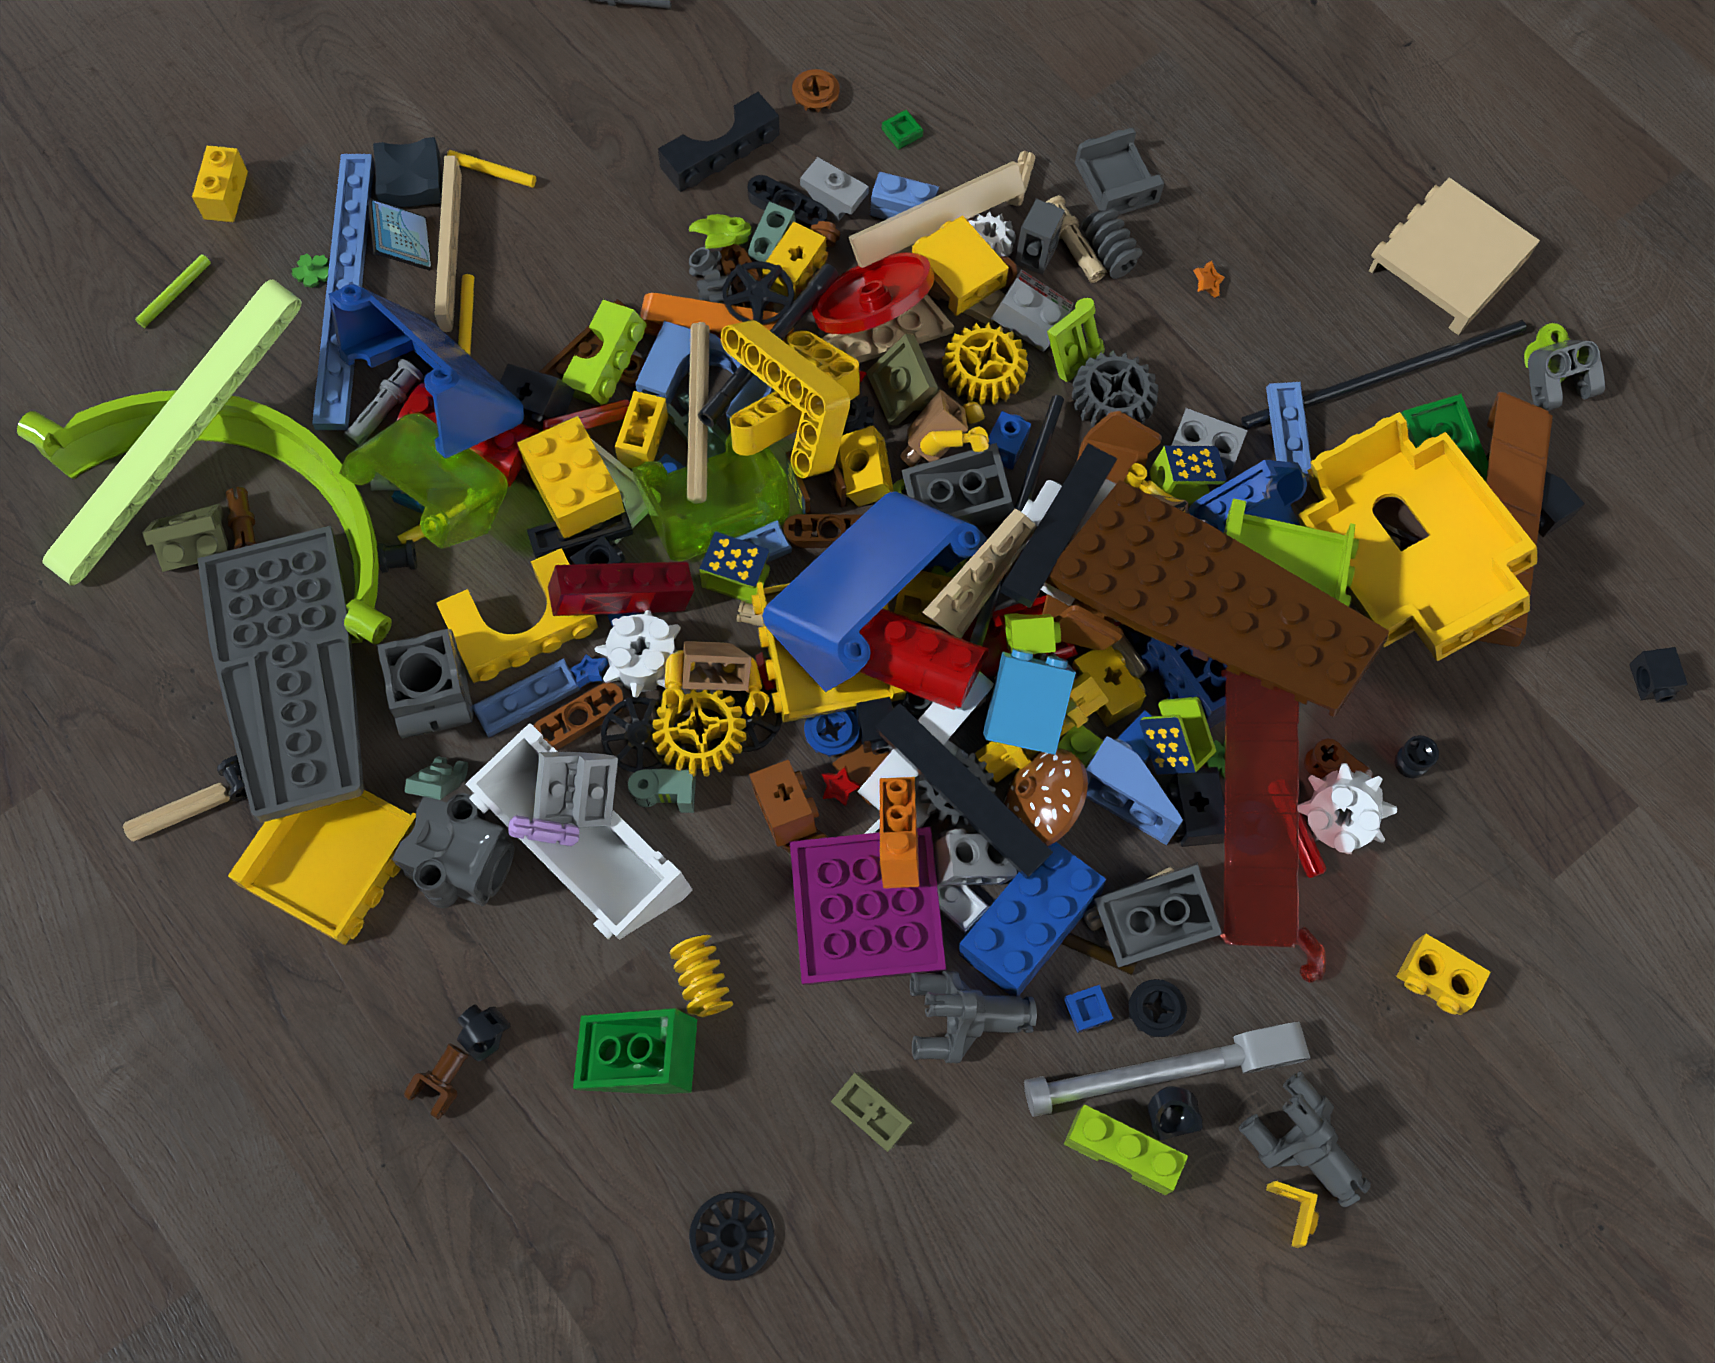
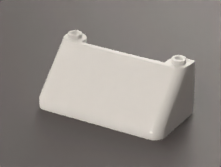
[466,723,693,940]

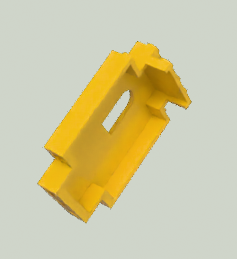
[1298,412,1537,661]

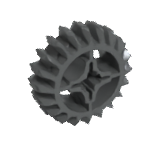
[1072,350,1159,428]

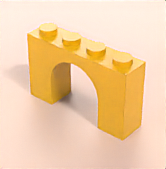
[436,548,598,683]

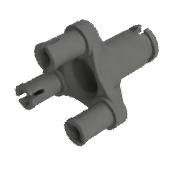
[910,971,1037,1063]
[1239,1071,1371,1207]

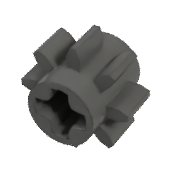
[697,269,732,304]

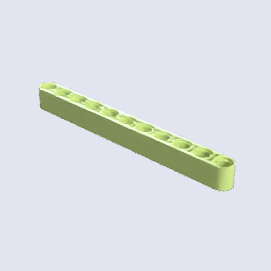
[43,279,302,586]

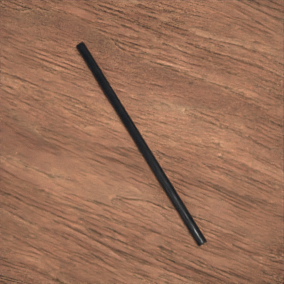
[1241,320,1526,429]
[969,395,1064,646]

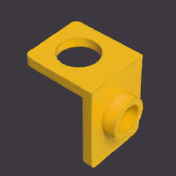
[1266,1181,1319,1248]

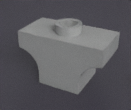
[800,157,869,222]

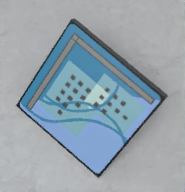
[368,199,432,271]

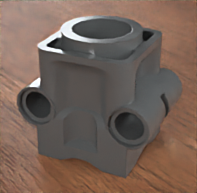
[377,629,474,739]
[392,793,514,908]

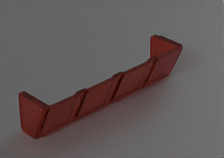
[1220,667,1299,947]

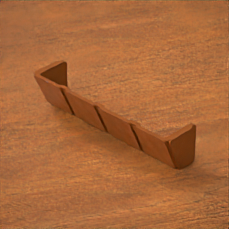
[1476,392,1553,647]
[1042,411,1162,651]

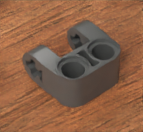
[1528,340,1605,411]

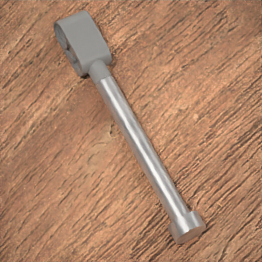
[1024,1022,1311,1117]

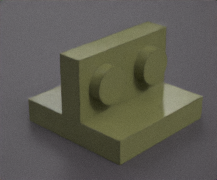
[866,334,938,425]
[143,504,230,572]

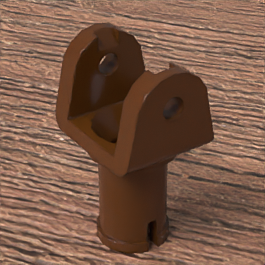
[404,1043,469,1120]

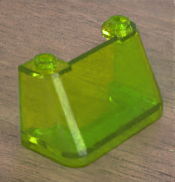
[339,413,508,549]
[632,433,790,562]

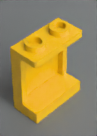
[912,215,1009,316]

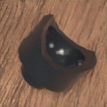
[457,1004,511,1061]
[1148,1086,1203,1141]

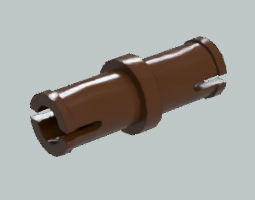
[226,487,257,549]

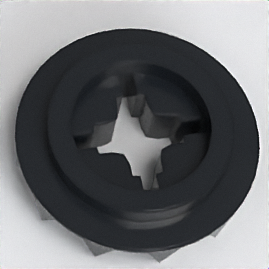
[1128,979,1187,1038]

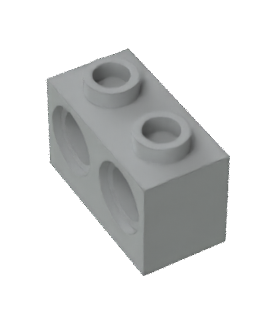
[1171,408,1247,477]
[933,829,1017,885]

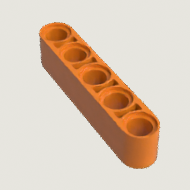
[640,293,795,344]

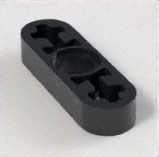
[747,175,827,229]

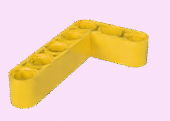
[721,320,850,478]
[730,331,860,456]

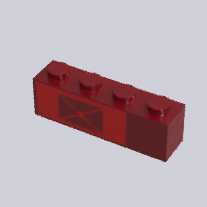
[548,562,695,616]

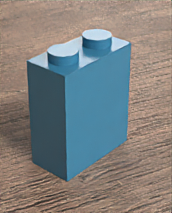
[983,648,1076,755]

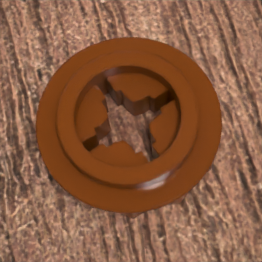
[792,69,840,112]

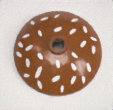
[1003,748,1088,846]

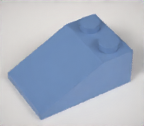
[1086,736,1183,845]

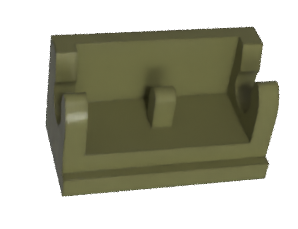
[831,1072,915,1152]

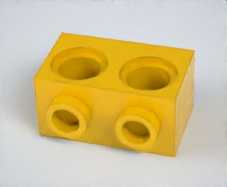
[1396,934,1491,1015]

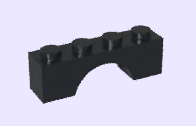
[658,92,780,192]

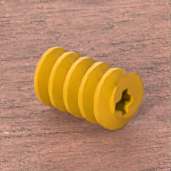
[670,935,733,1017]

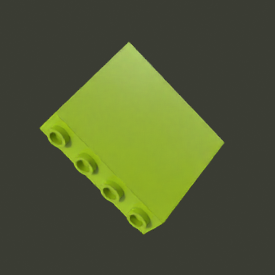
[1224,498,1359,607]

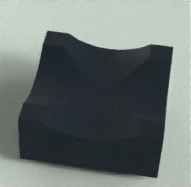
[373,137,442,207]

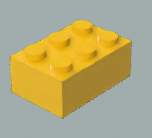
[517,416,625,538]

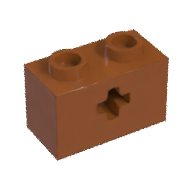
[749,759,819,847]

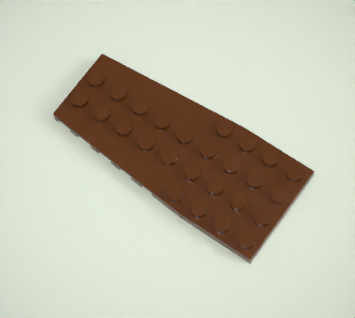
[1045,480,1389,717]

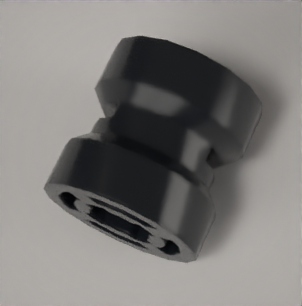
[1394,735,1439,779]

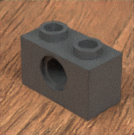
[1015,199,1065,275]

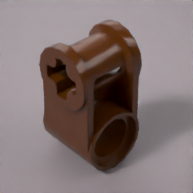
[1304,738,1374,779]

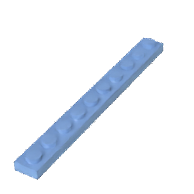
[312,154,374,430]

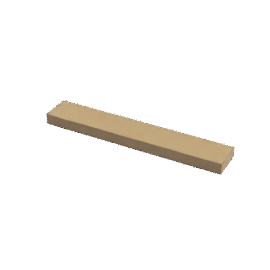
[434,156,462,332]
[849,161,1025,268]

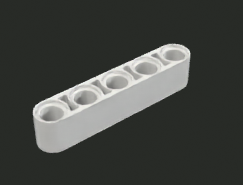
[857,672,994,811]

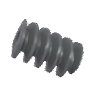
[1081,209,1143,279]

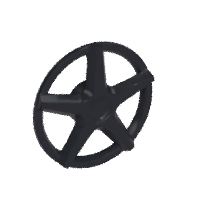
[723,261,794,325]

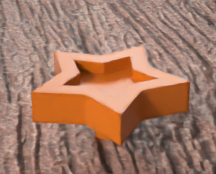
[1193,261,1225,298]

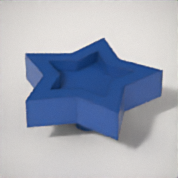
[569,654,608,688]

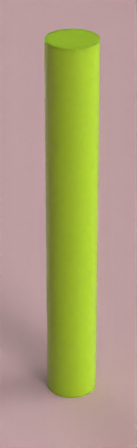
[135,254,211,328]

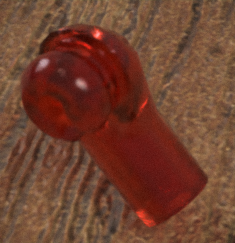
[1292,927,1326,983]

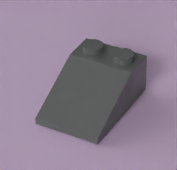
[902,443,1015,526]
[1094,862,1222,968]

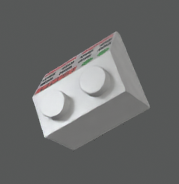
[991,269,1074,353]

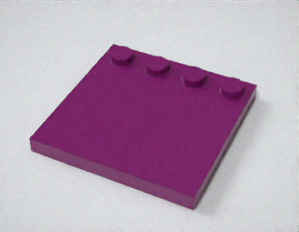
[790,827,946,985]

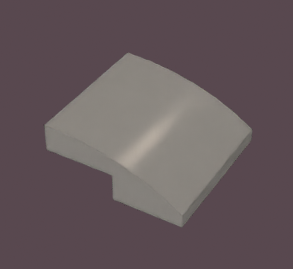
[533,752,618,828]

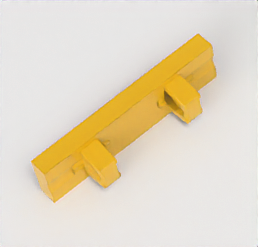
[974,671,1109,783]

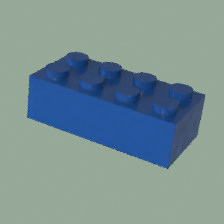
[959,842,1106,996]

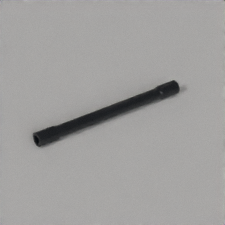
[698,264,838,427]

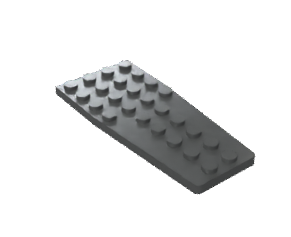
[197,526,364,822]

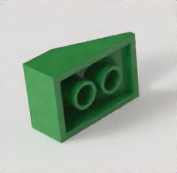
[573,1009,697,1094]

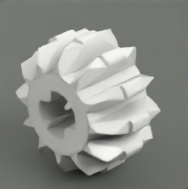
[968,211,1016,256]

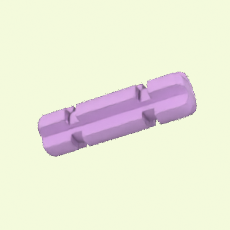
[508,815,579,846]

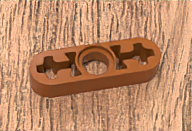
[534,683,624,750]

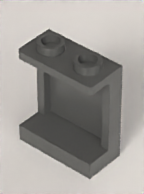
[1075,127,1164,215]

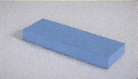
[1266,382,1312,477]
[472,658,580,738]

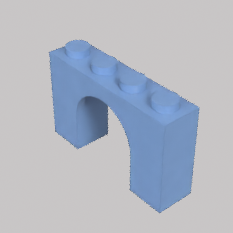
[635,321,775,430]

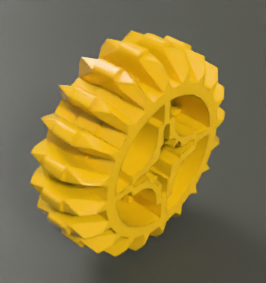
[942,322,1028,406]
[652,689,746,777]

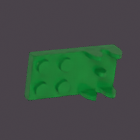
[1401,394,1488,482]

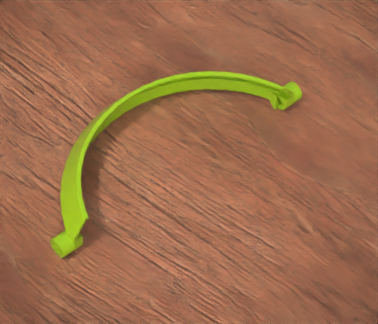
[17,390,392,645]

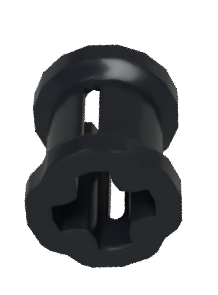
[377,539,417,573]
[217,755,248,801]

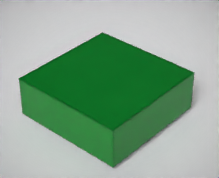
[882,109,923,150]

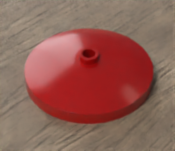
[811,253,935,334]

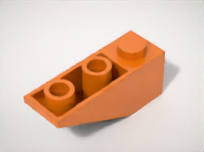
[879,777,919,888]

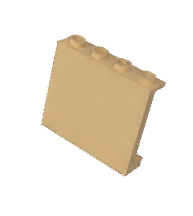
[1369,178,1540,335]

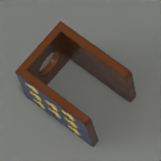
[785,450,847,514]

